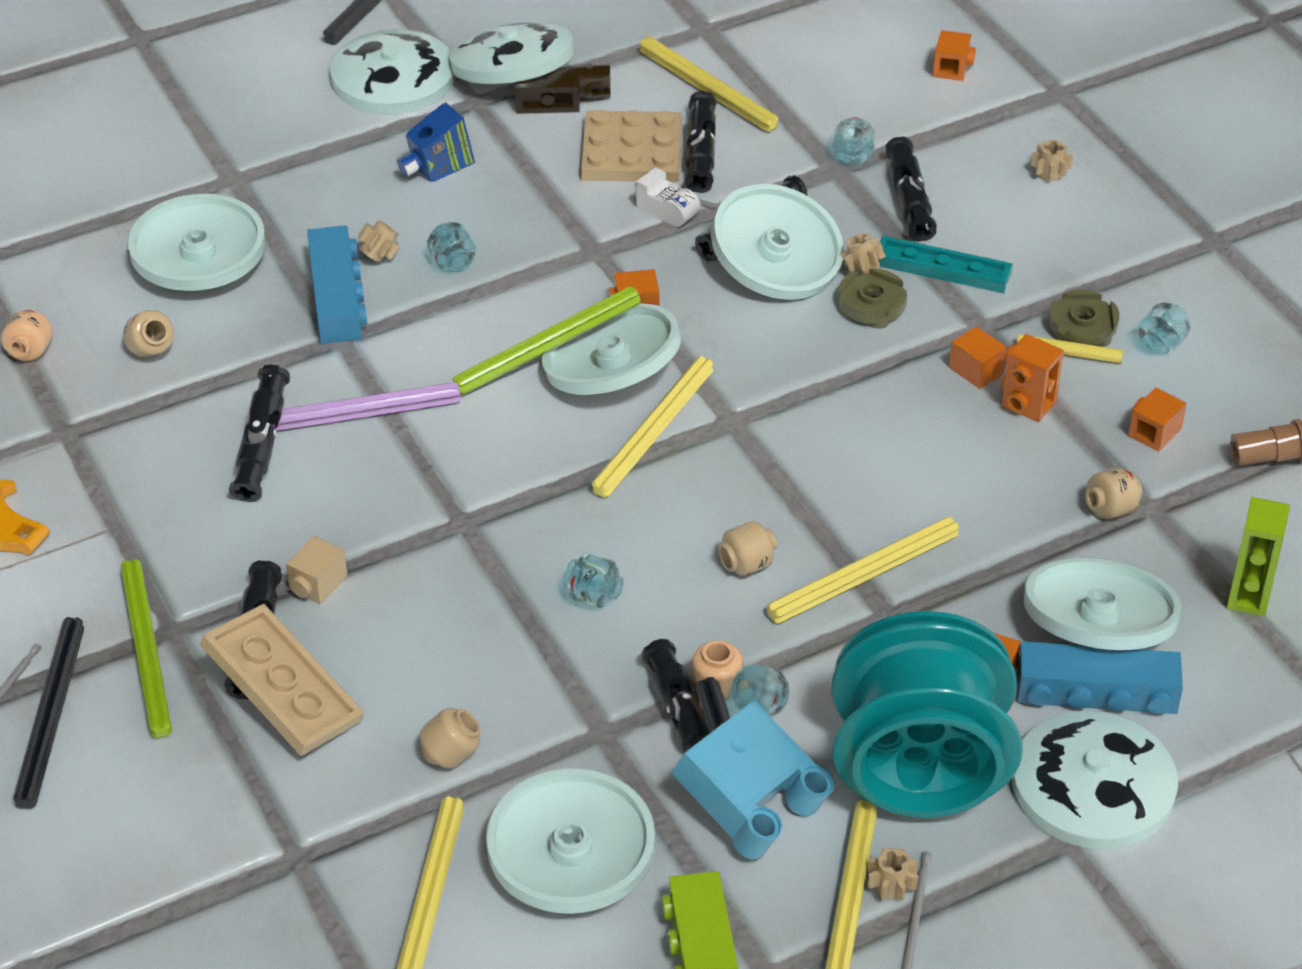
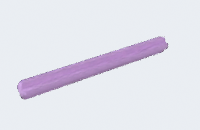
[248,382,461,432]

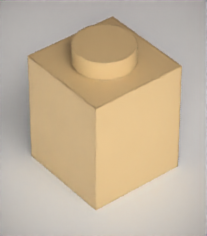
[286,536,348,604]

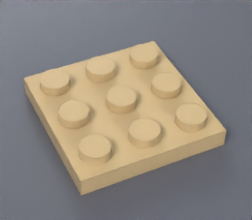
[581,110,681,182]

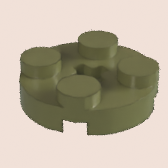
[838,269,907,329]
[1048,290,1120,347]

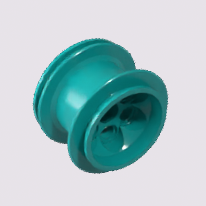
[831,611,1023,818]

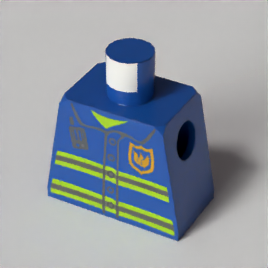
[397,102,476,182]

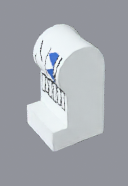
[636,167,701,227]

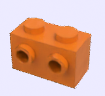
[1000,334,1064,423]

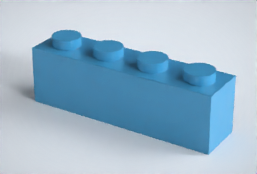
[307,225,367,344]
[1017,641,1183,714]

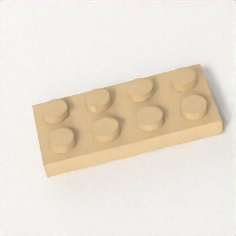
[200,604,365,756]

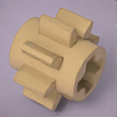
[1031,140,1073,181]
[358,220,400,262]
[840,233,885,275]
[867,848,919,901]

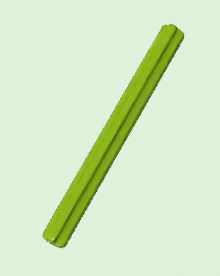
[453,286,641,395]
[120,558,172,739]

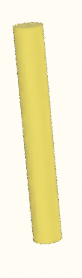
[1017,334,1123,364]

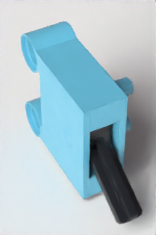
[671,677,835,859]

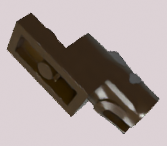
[515,64,611,114]

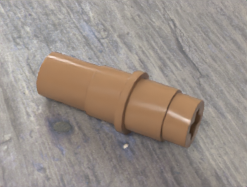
[1230,419,1302,466]

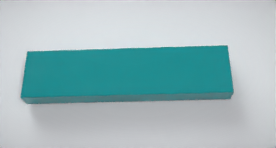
[878,236,1013,293]

